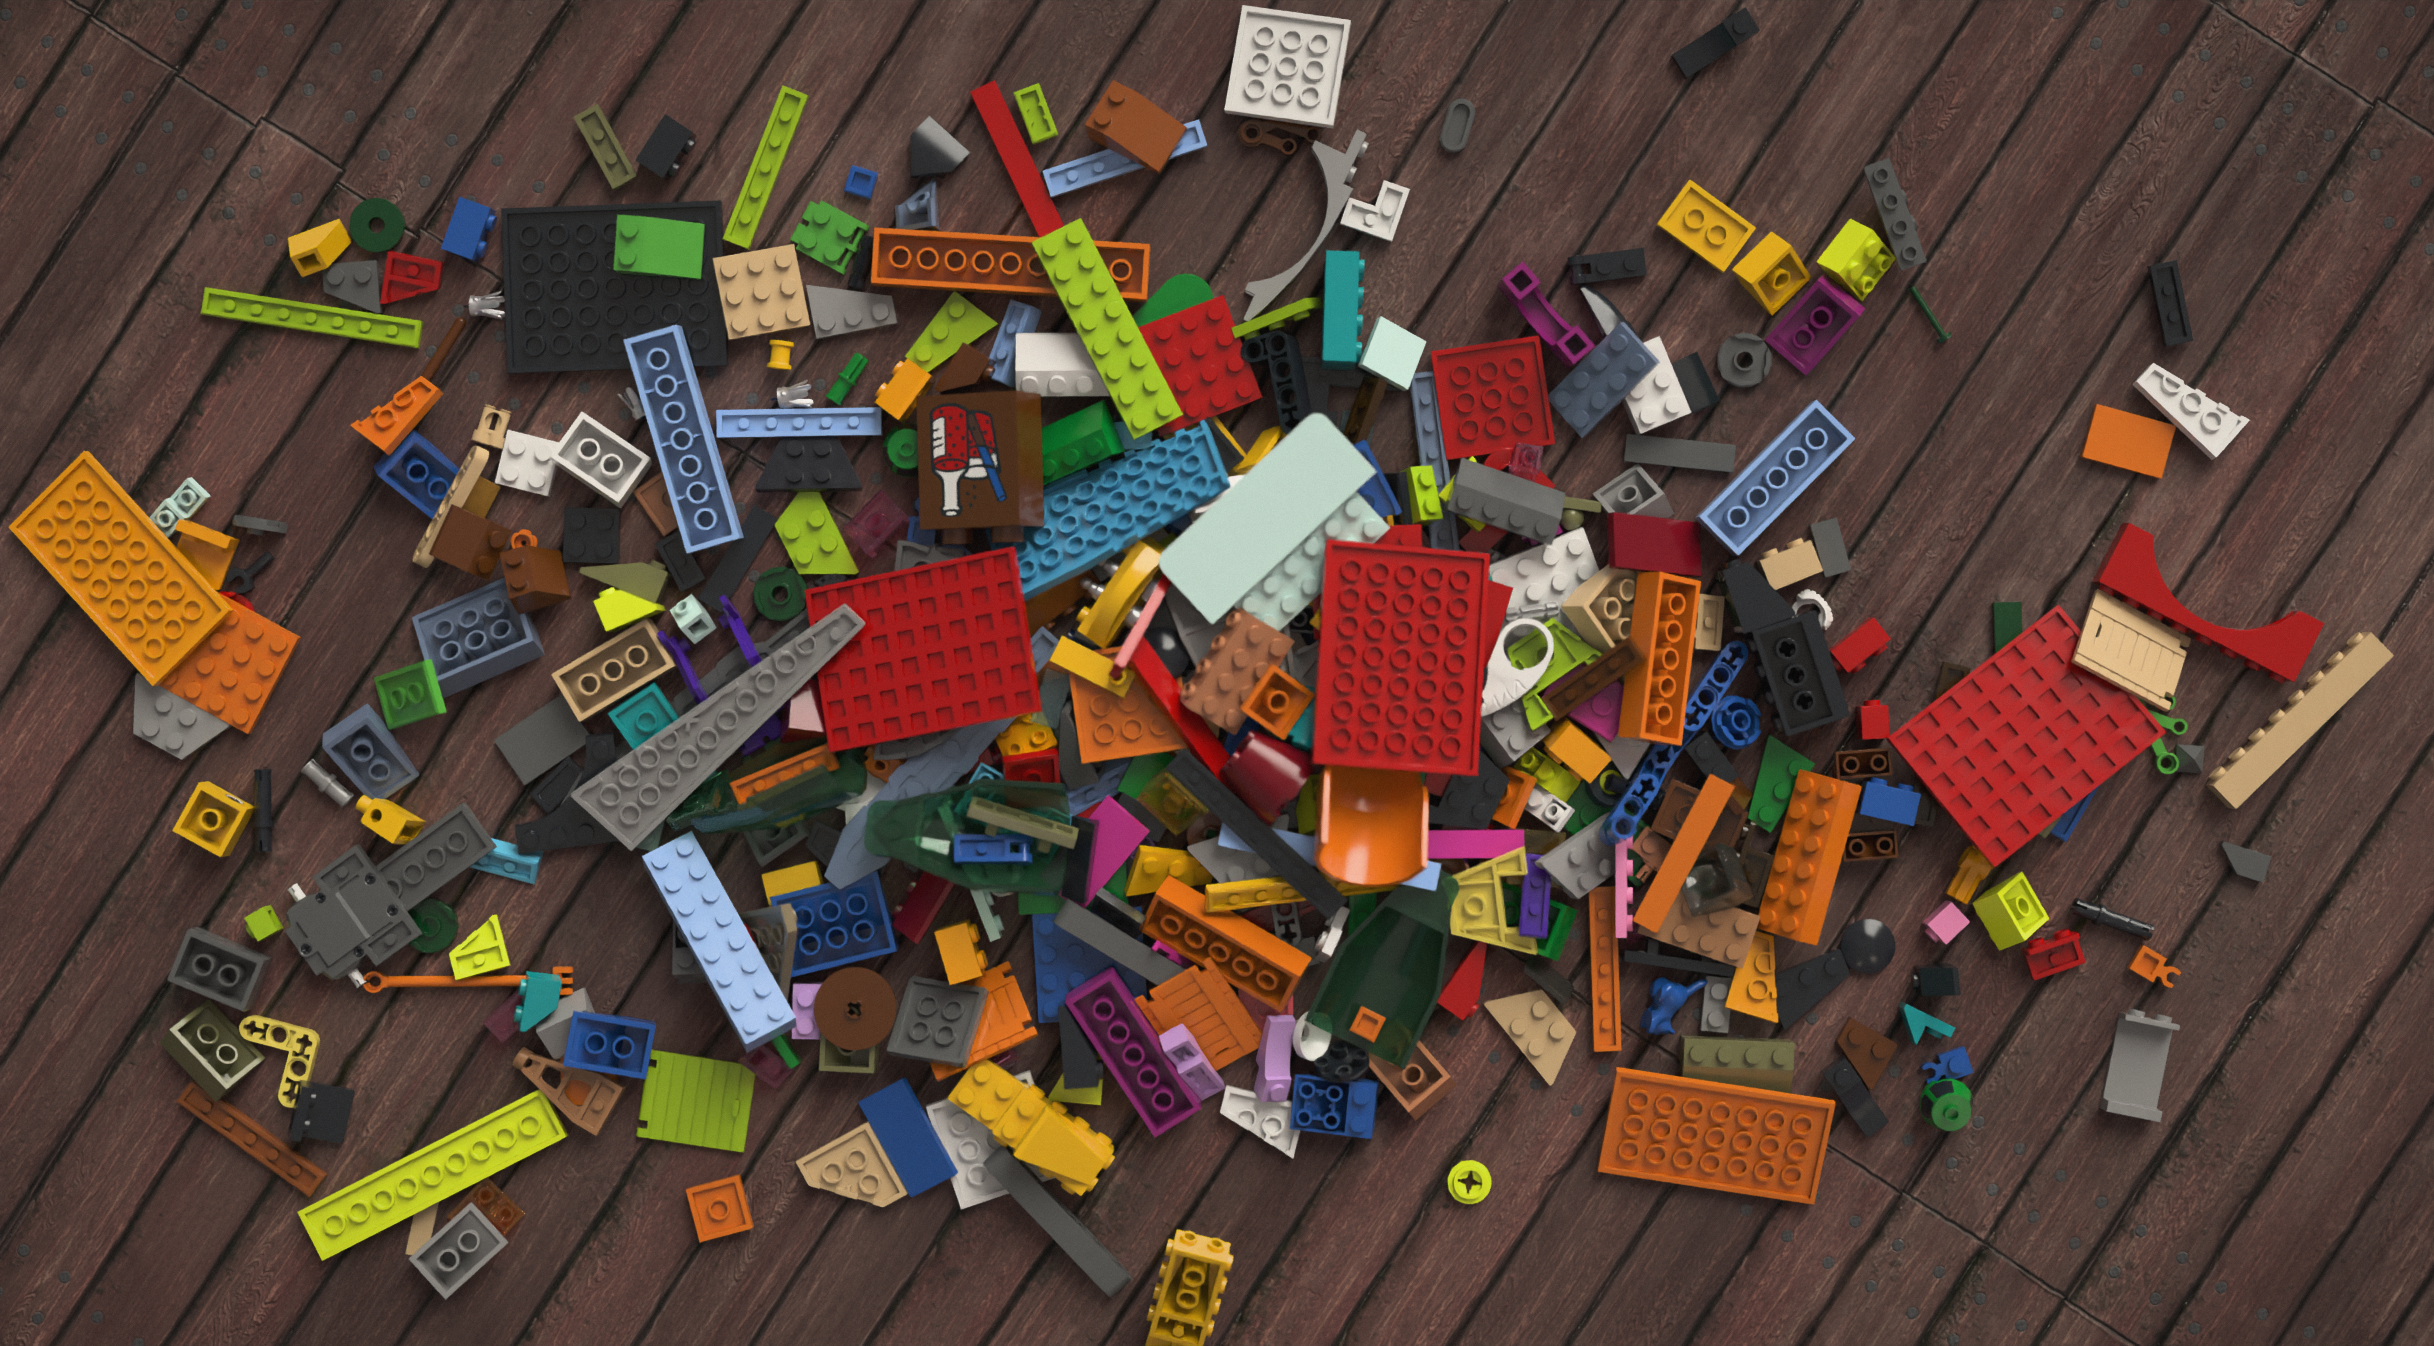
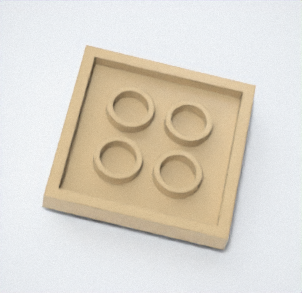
[712,244,810,341]

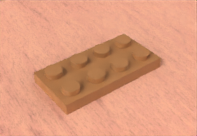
[1637,889,1760,969]

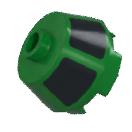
[882,423,919,477]
[1919,1078,1973,1131]

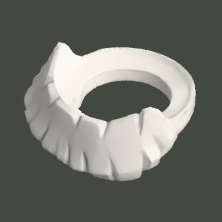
[1792,589,1833,630]

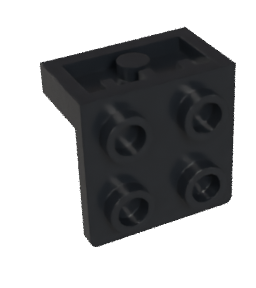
[287,1080,355,1143]

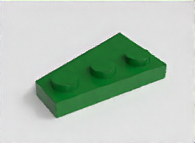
[1747,734,1815,833]

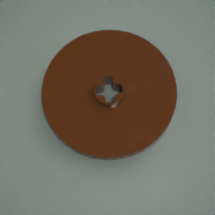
[814,967,897,1050]

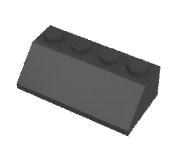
[1444,458,1565,545]

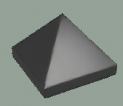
[2175,744,2204,773]

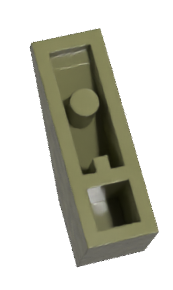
[579,560,672,604]

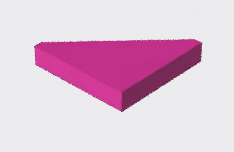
[1152,940,1199,969]

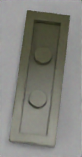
[574,104,639,191]

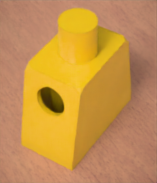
[355,795,426,845]

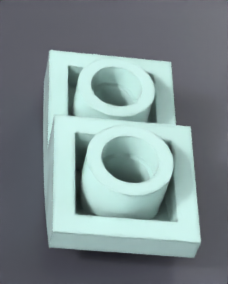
[149,477,211,537]

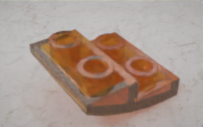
[447,1177,526,1236]

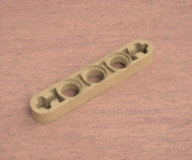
[413,445,489,568]

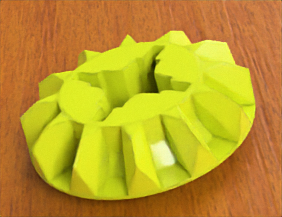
[1448,1160,1491,1204]

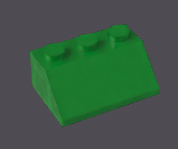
[1042,400,1125,485]

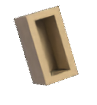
[1756,538,1823,590]

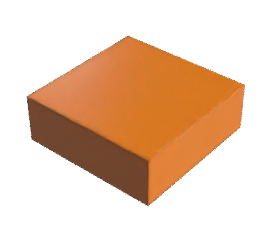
[1349,1006,1386,1043]

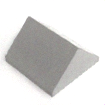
[536,988,595,1060]

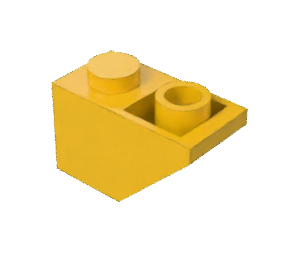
[288,219,351,277]

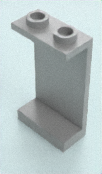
[2100,1009,2180,1122]

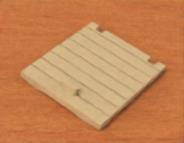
[2071,589,2191,712]

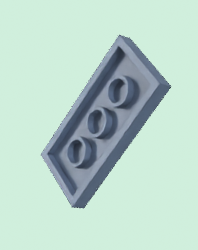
[1548,322,1660,438]

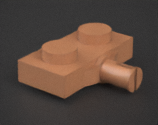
[1631,826,1672,883]

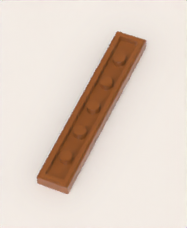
[176,1079,328,1198]

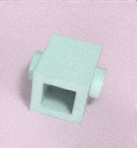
[670,594,716,644]

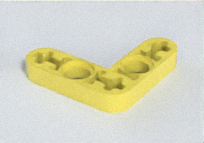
[239,1015,320,1108]

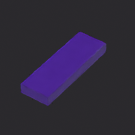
[1518,853,1551,939]

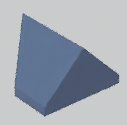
[895,177,939,231]

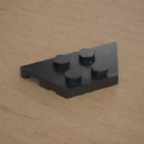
[755,436,863,493]

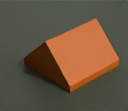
[1240,663,1315,740]

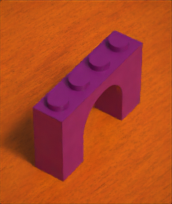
[1497,261,1595,369]

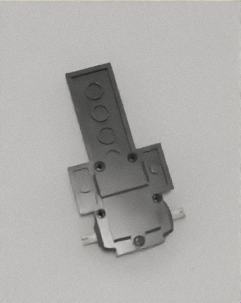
[285,802,497,988]

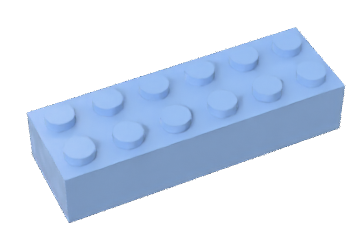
[1695,400,1855,557]

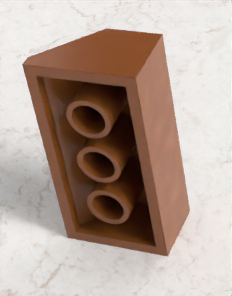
[1024,569,1101,639]

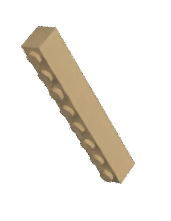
[2206,632,2394,809]

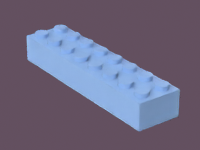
[624,325,744,553]
[642,831,796,1052]

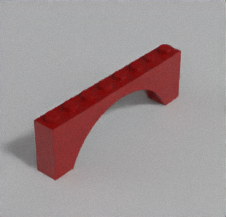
[2092,523,2325,684]

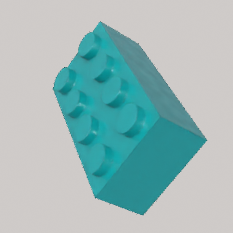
[1321,251,1365,370]

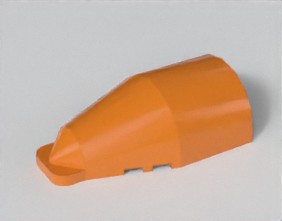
[1314,765,1429,887]

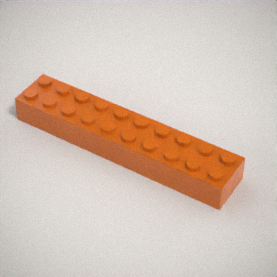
[871,228,1151,302]

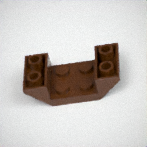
[1832,748,1899,862]

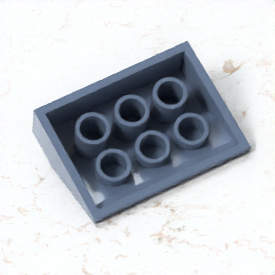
[412,577,545,698]

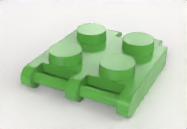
[790,200,870,275]

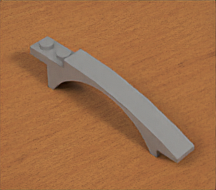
[1243,130,1369,323]

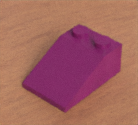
[1765,273,1865,376]

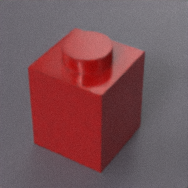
[1856,700,1890,740]

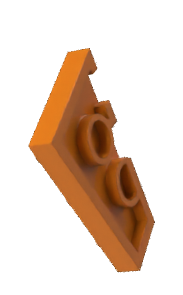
[350,376,444,456]

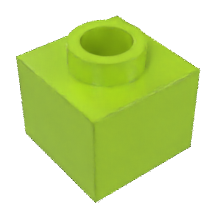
[244,905,284,941]

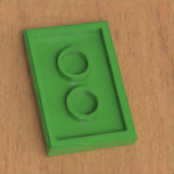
[374,659,446,730]

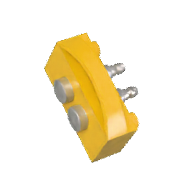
[1076,537,1166,649]

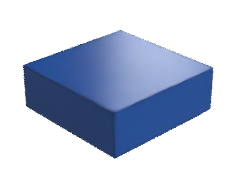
[844,165,879,200]

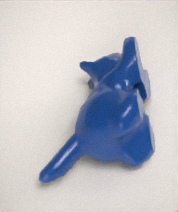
[1640,977,1708,1035]

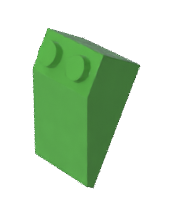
[614,215,705,279]

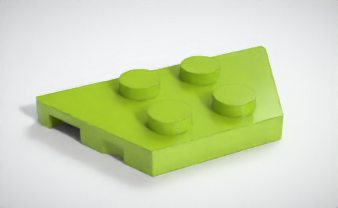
[775,492,860,574]

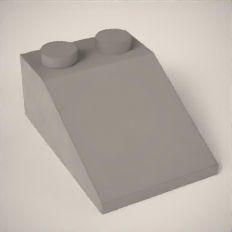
[409,1202,509,1299]

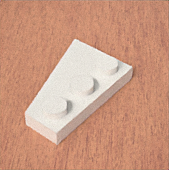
[1220,1085,1300,1158]

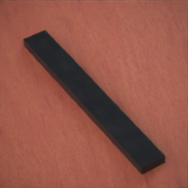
[1165,748,1348,920]

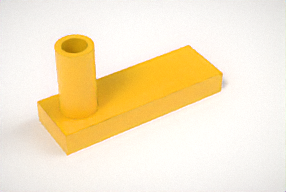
[1050,636,1136,699]

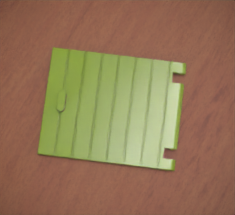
[636,1049,757,1153]

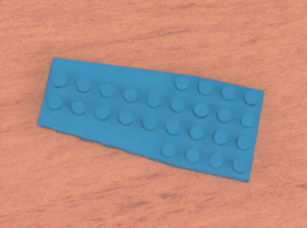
[985,420,1231,601]

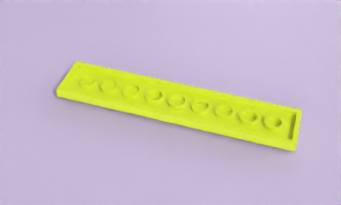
[298,1089,568,1261]

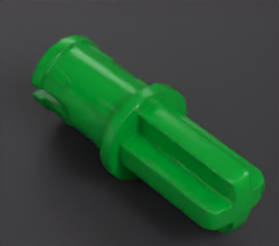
[825,353,869,405]

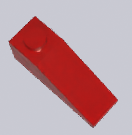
[1435,940,1487,1020]

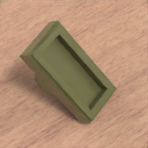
[1559,497,1602,531]

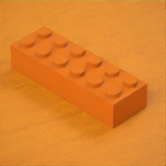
[1618,572,1701,746]
[1757,769,1862,946]
[1142,875,1312,1012]

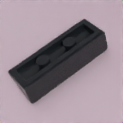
[1061,816,1100,904]

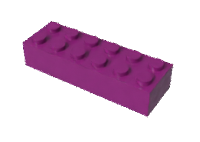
[1065,965,1201,1137]

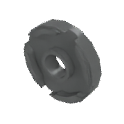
[1716,333,1772,388]

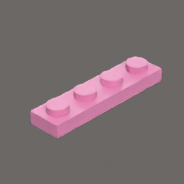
[1616,828,1633,938]

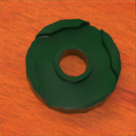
[349,198,406,253]
[753,567,808,621]

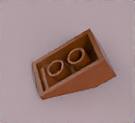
[1085,80,1187,174]

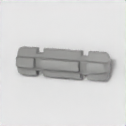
[1504,602,1559,623]

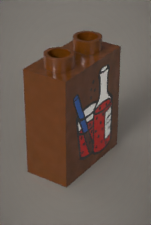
[917,391,1044,545]

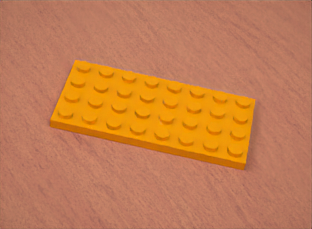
[9,451,234,686]

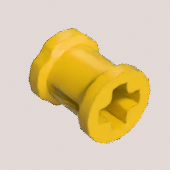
[767,340,794,370]

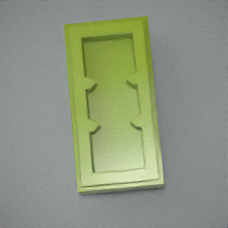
[1014,83,1059,145]

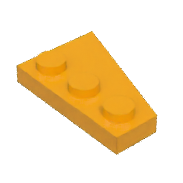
[1724,931,1778,1024]

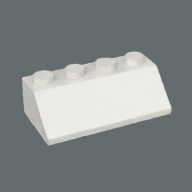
[1015,333,1110,396]

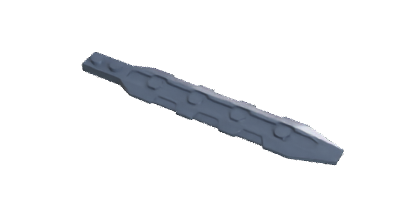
[824,626,1059,890]

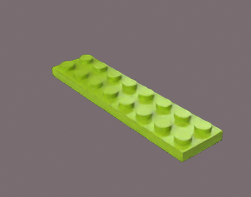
[1031,218,1183,441]

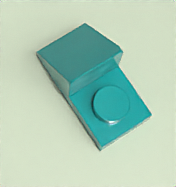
[1899,1001,1955,1045]

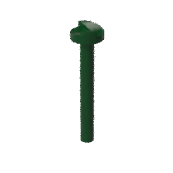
[1909,286,1952,344]

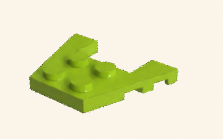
[1507,618,1603,732]

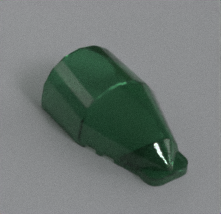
[666,736,868,834]
[864,779,1070,896]
[1304,870,1459,1069]

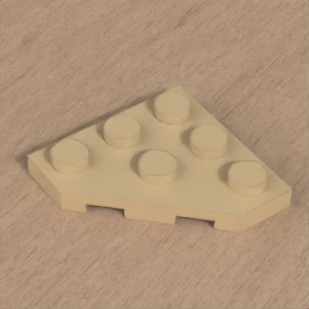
[796,1121,908,1207]

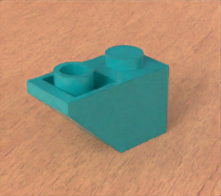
[514,971,562,1032]

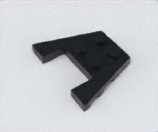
[1428,750,1510,830]

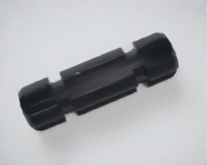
[848,235,874,289]

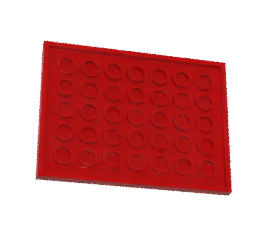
[1311,539,1490,776]

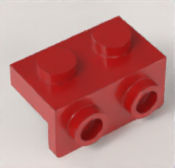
[2021,928,2086,981]

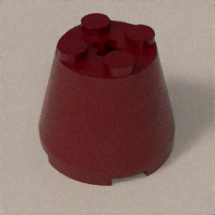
[1220,729,1316,827]

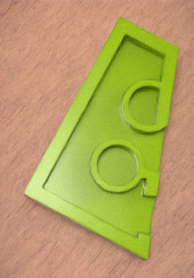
[905,291,999,373]
[1231,297,1323,341]

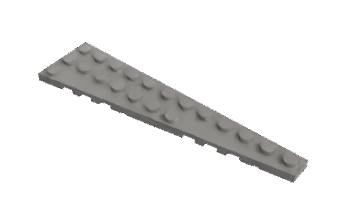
[571,603,865,851]

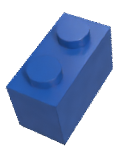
[441,197,497,263]
[1855,777,1921,826]

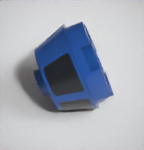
[1707,695,1761,749]

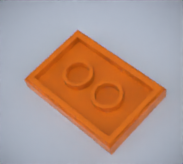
[2080,404,2176,479]

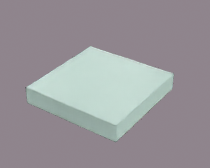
[1358,317,1426,391]

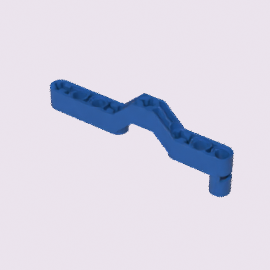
[1599,641,1748,846]

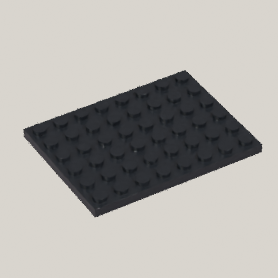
[501,200,728,374]

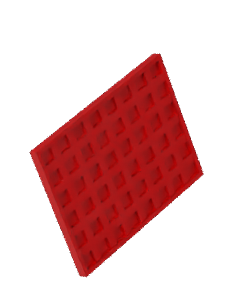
[805,547,1042,753]
[1886,605,2166,869]

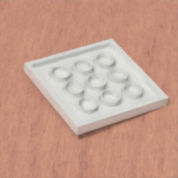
[1224,5,1351,128]
[926,1070,1055,1209]

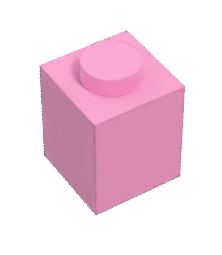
[1922,900,1970,944]

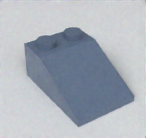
[322,703,419,800]

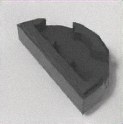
[232,515,288,536]

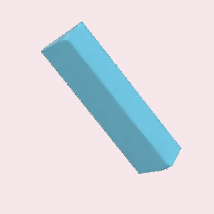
[471,838,543,884]

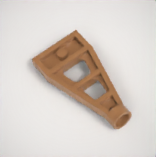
[512,1047,626,1136]

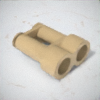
[471,404,512,450]

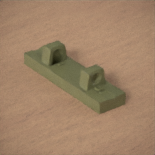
[967,796,1079,853]

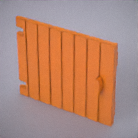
[1135,957,1262,1071]
[930,961,1038,1081]

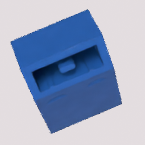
[1290,1074,1380,1139]

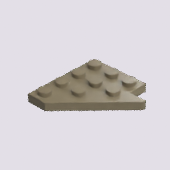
[738,903,798,1001]

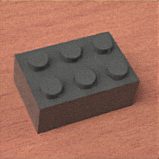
[167,927,273,1012]

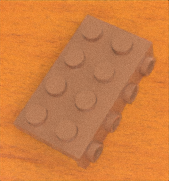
[1180,607,1295,735]

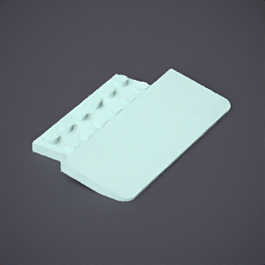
[1159,413,1390,631]

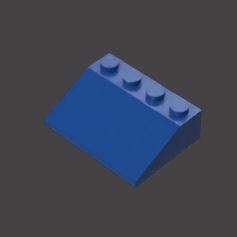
[770,871,900,977]

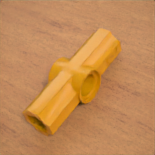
[1945,844,1992,905]

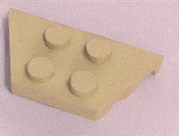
[1483,989,1576,1086]

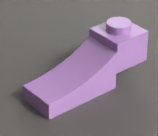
[1254,1015,1296,1102]
[1159,1023,1226,1100]

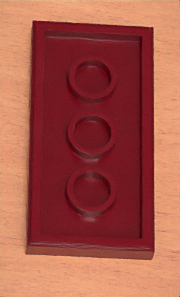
[1607,512,1702,578]

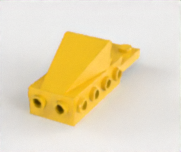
[947,1058,1115,1196]
[1145,1229,1233,1346]

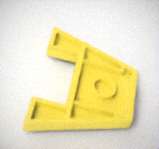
[1444,846,1538,955]

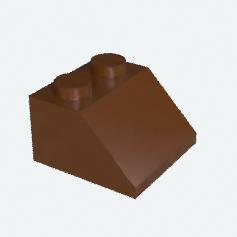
[429,504,512,580]
[500,545,572,614]

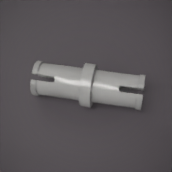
[301,759,354,808]

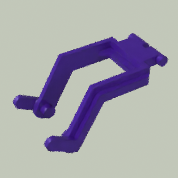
[657,595,784,756]

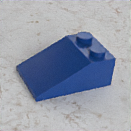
[373,429,460,519]
[563,1011,656,1079]

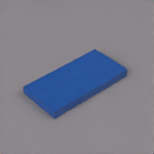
[858,1077,958,1198]

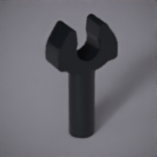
[226,551,275,594]

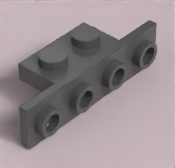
[1863,158,1927,271]

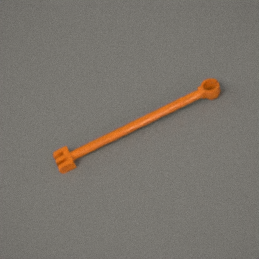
[363,966,573,995]

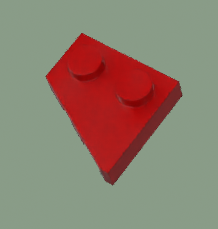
[380,251,444,304]

